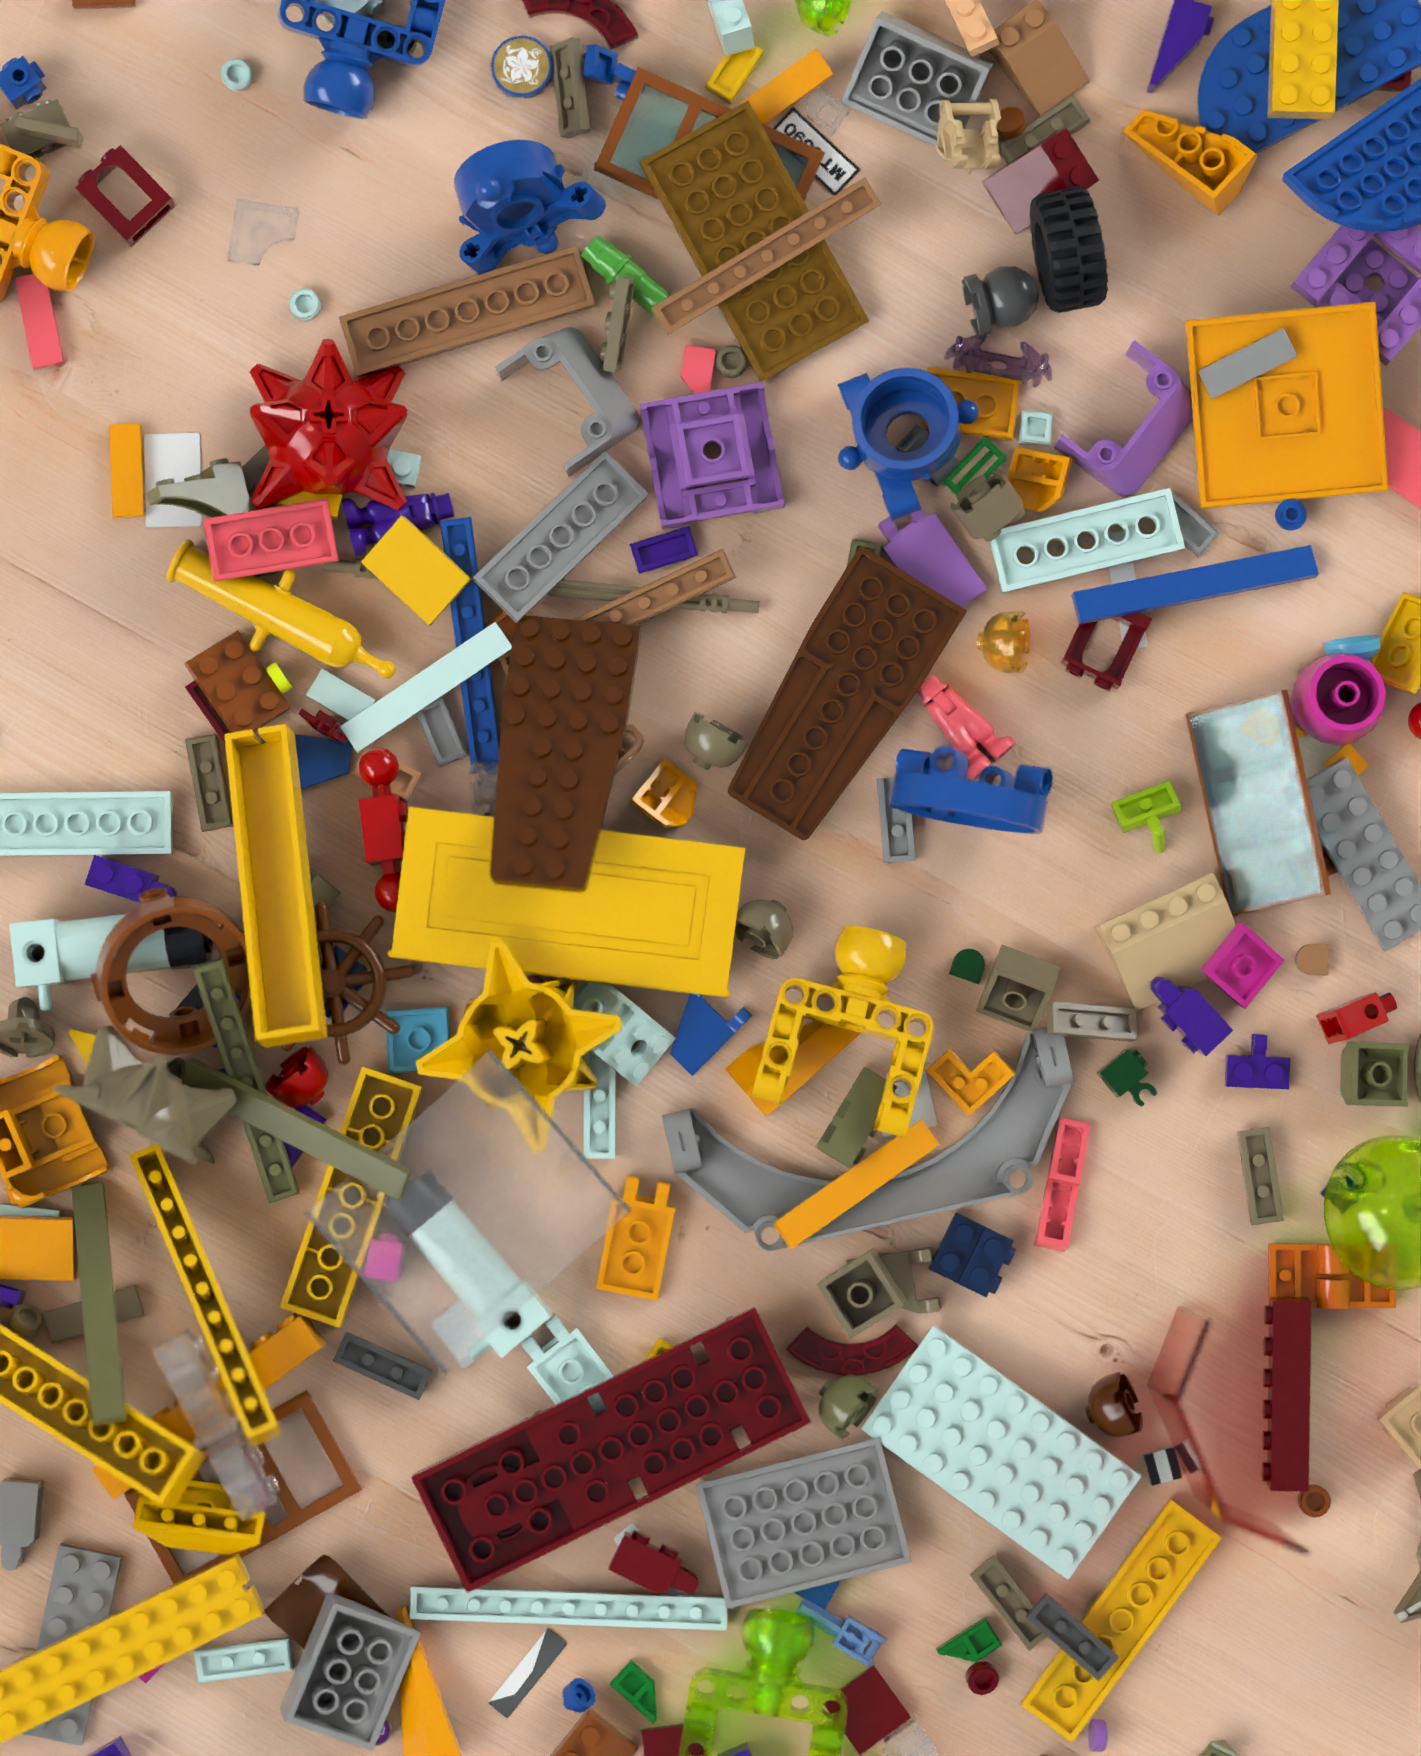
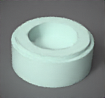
[221,58,253,92]
[289,288,321,321]

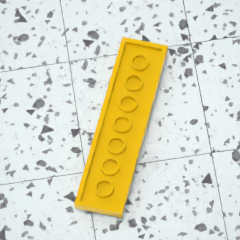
[1020,1499,1222,1743]

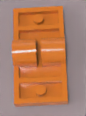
[1268,1243,1396,1309]

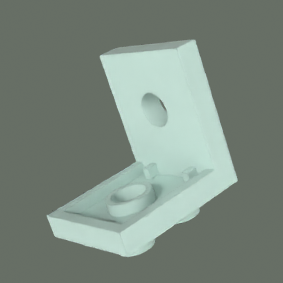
[573,981,676,1087]

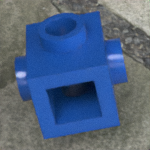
[0,56,47,110]

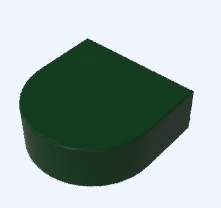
[949,949,985,984]

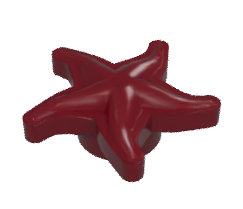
[298,709,347,743]

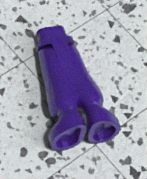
[342,492,454,557]

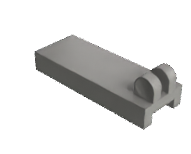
[877,777,916,863]

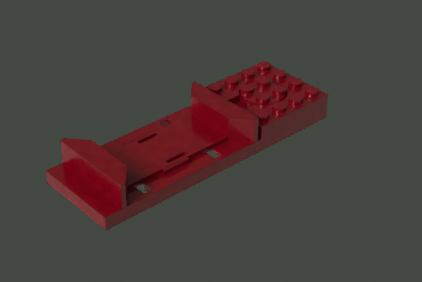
[411,1307,811,1593]

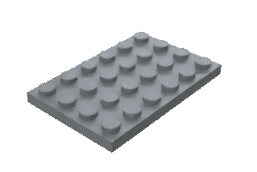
[696,1437,912,1609]

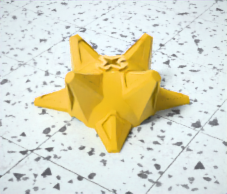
[416,940,623,1150]

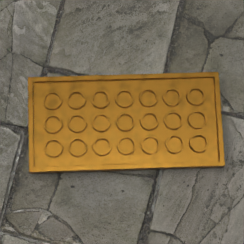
[639,100,869,383]

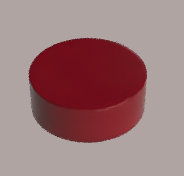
[965,1661,999,1695]

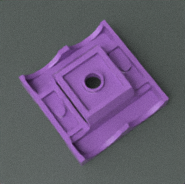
[1290,225,1421,366]
[640,382,785,530]

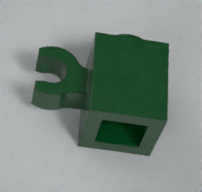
[1096,1049,1157,1107]

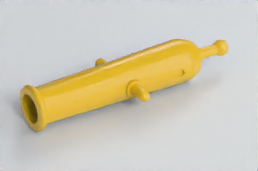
[166,539,396,679]

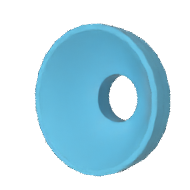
[1323,635,1381,663]

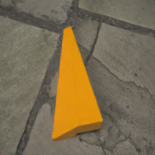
[396,1605,463,1756]

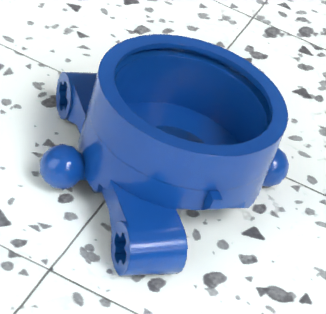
[454,140,606,274]
[838,368,979,521]

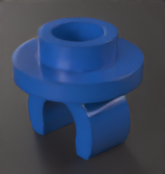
[1275,499,1307,531]

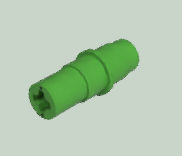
[581,235,670,316]

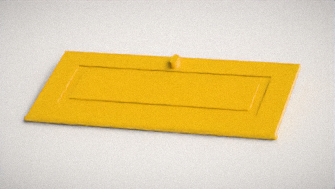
[387,806,745,998]

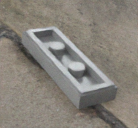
[1197,328,1297,399]

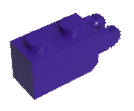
[1149,976,1233,1056]

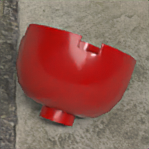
[265,1046,328,1108]

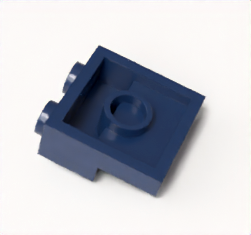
[928,1212,1016,1298]

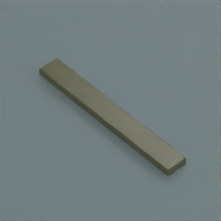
[192,957,300,1203]
[181,1057,412,1200]
[71,1182,127,1426]

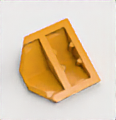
[1007,447,1073,512]
[630,758,698,828]

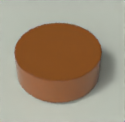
[996,107,1026,139]
[1298,1484,1331,1517]

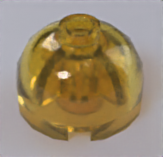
[977,611,1030,674]

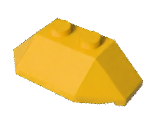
[132,1480,265,1555]

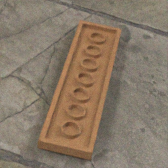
[339,245,595,378]

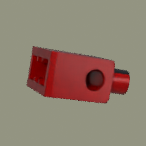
[1316,992,1397,1044]

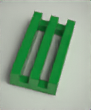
[942,437,1008,495]

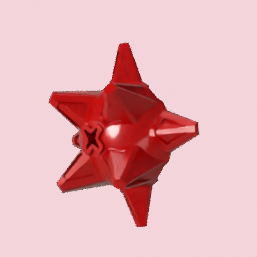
[250,339,407,511]

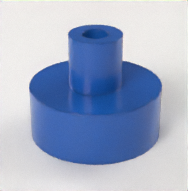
[563,1678,596,1713]

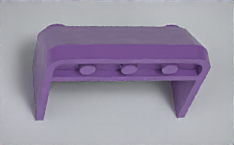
[1054,340,1193,497]

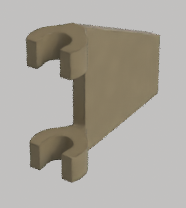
[847,1247,941,1314]

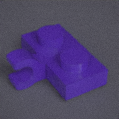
[1225,1034,1290,1090]

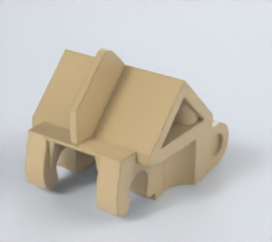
[936,99,1001,174]

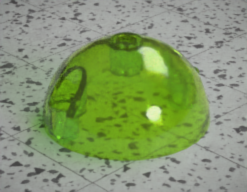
[1324,1135,1421,1290]

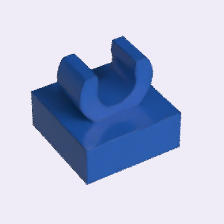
[582,44,618,85]
[613,63,646,101]

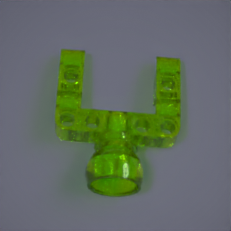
[679,1608,848,1756]

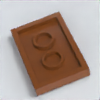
[185,630,290,733]

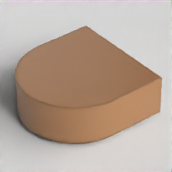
[1295,944,1329,976]

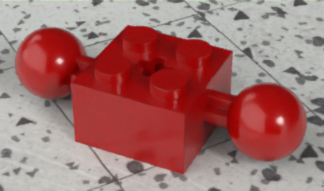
[358,747,408,912]

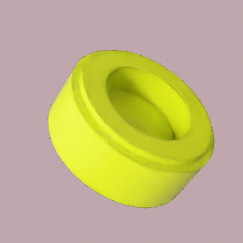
[266,662,293,693]

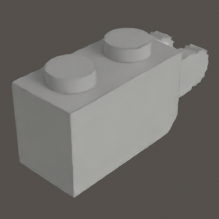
[0,1478,44,1571]

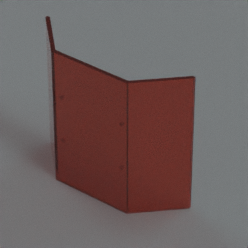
[1147,1306,1309,1555]

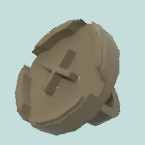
[0,997,55,1058]

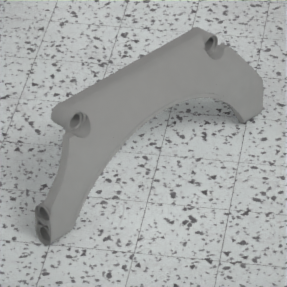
[662,1027,1074,1251]

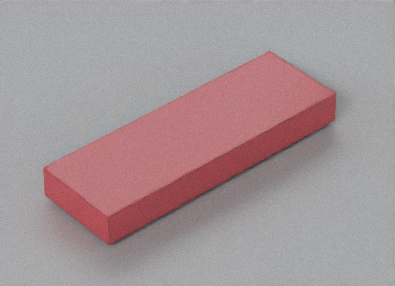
[14,273,65,370]

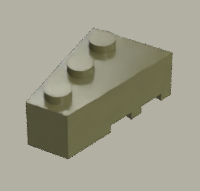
[815,1067,899,1168]

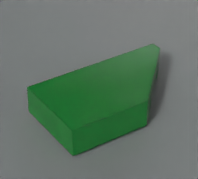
[936,1617,1002,1662]
[610,1659,657,1724]

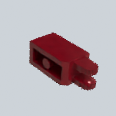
[608,1530,699,1595]

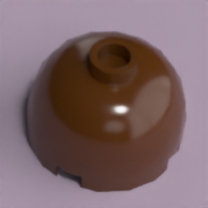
[1085,1372,1143,1437]

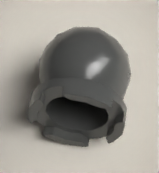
[962,266,1039,337]

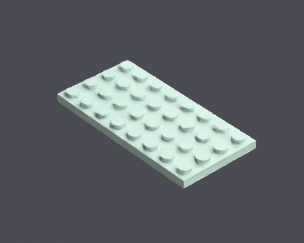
[861,1325,1142,1580]

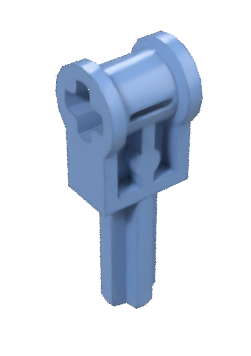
[797,1599,888,1667]

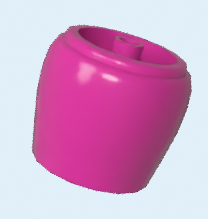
[1291,653,1386,745]

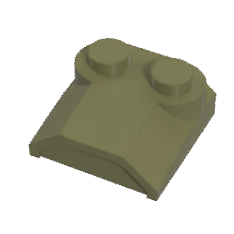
[1340,1042,1410,1107]

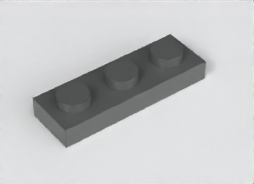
[333,1332,433,1400]
[1025,1592,1119,1681]

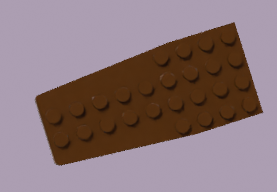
[728,545,967,841]
[490,615,642,893]

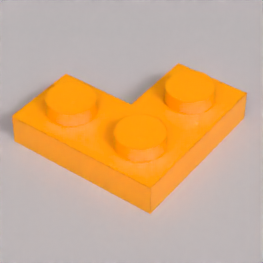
[926,1048,1016,1116]

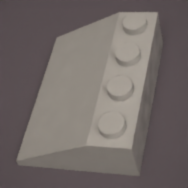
[840,11,995,146]
[279,1592,421,1751]

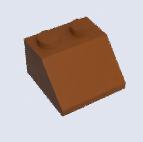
[550,1708,638,1756]

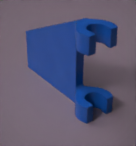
[295,734,352,789]
[670,993,753,1076]

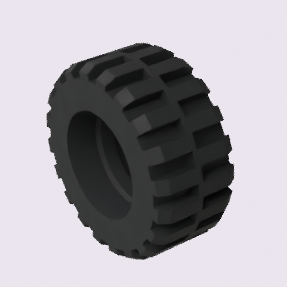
[1029,187,1108,313]

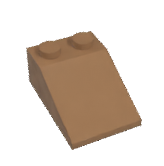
[989,0,1090,117]

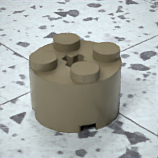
[951,470,1026,542]

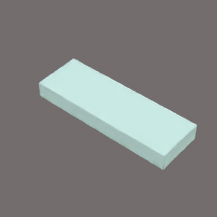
[194,1637,293,1683]

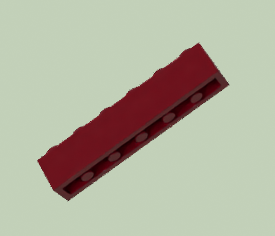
[1262,1297,1312,1492]

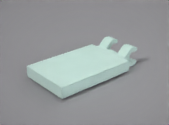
[521,1314,614,1414]

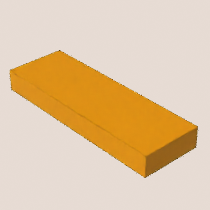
[740,48,835,125]
[109,423,145,519]

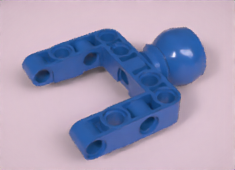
[278,0,445,119]

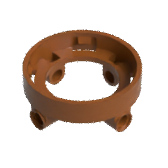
[90,888,252,1055]

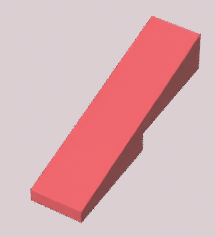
[1034,1118,1091,1252]

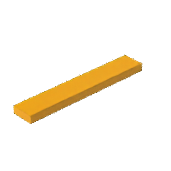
[773,1119,940,1250]

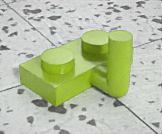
[1111,781,1182,853]

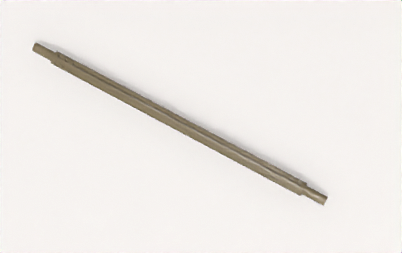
[324,558,760,614]

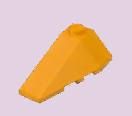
[1123,109,1257,216]
[725,1021,860,1117]

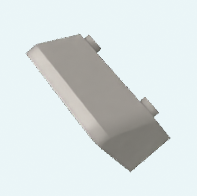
[495,327,639,477]

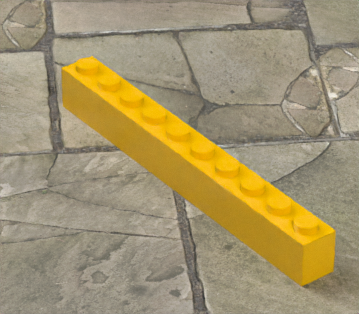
[129,1144,282,1448]

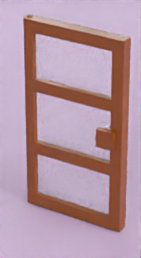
[124,1390,362,1584]

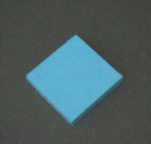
[385,1007,450,1073]

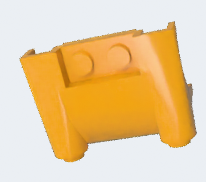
[0,1055,111,1209]

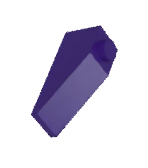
[1146,0,1214,93]

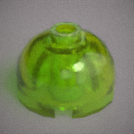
[795,0,851,37]

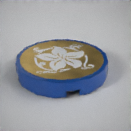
[491,35,553,99]

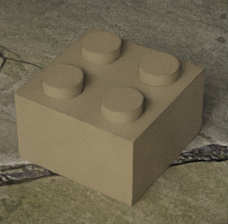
[816,1248,907,1339]

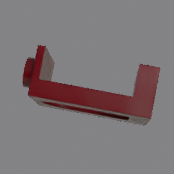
[75,145,176,248]
[1061,613,1152,691]

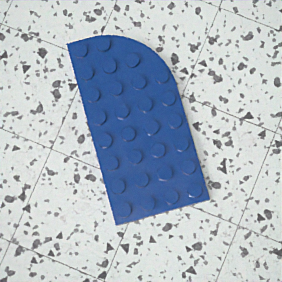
[1198,0,1421,154]
[1282,79,1421,232]

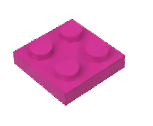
[1200,921,1284,1009]

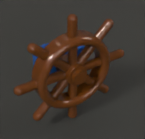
[281,902,414,1065]

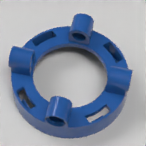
[889,745,1053,834]

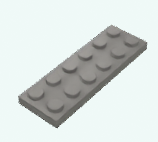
[473,450,649,624]
[1307,757,1421,951]
[21,1544,122,1746]

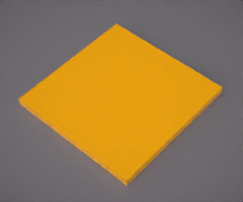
[1185,302,1389,508]

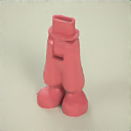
[918,674,1016,781]

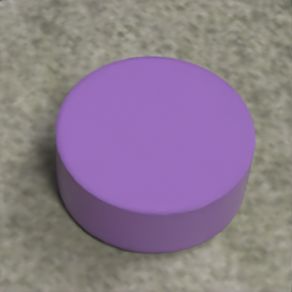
[1088,1719,1108,1752]

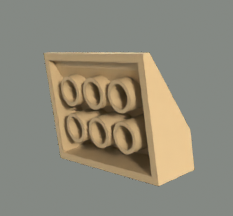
[1096,873,1236,1012]

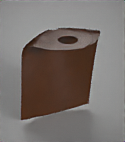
[264,1554,391,1649]

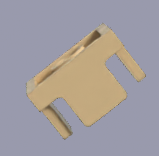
[1377,1383,1421,1469]

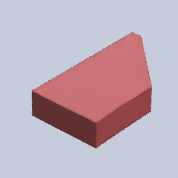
[681,345,716,394]

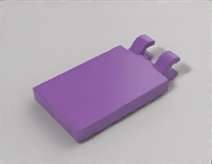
[878,508,987,607]

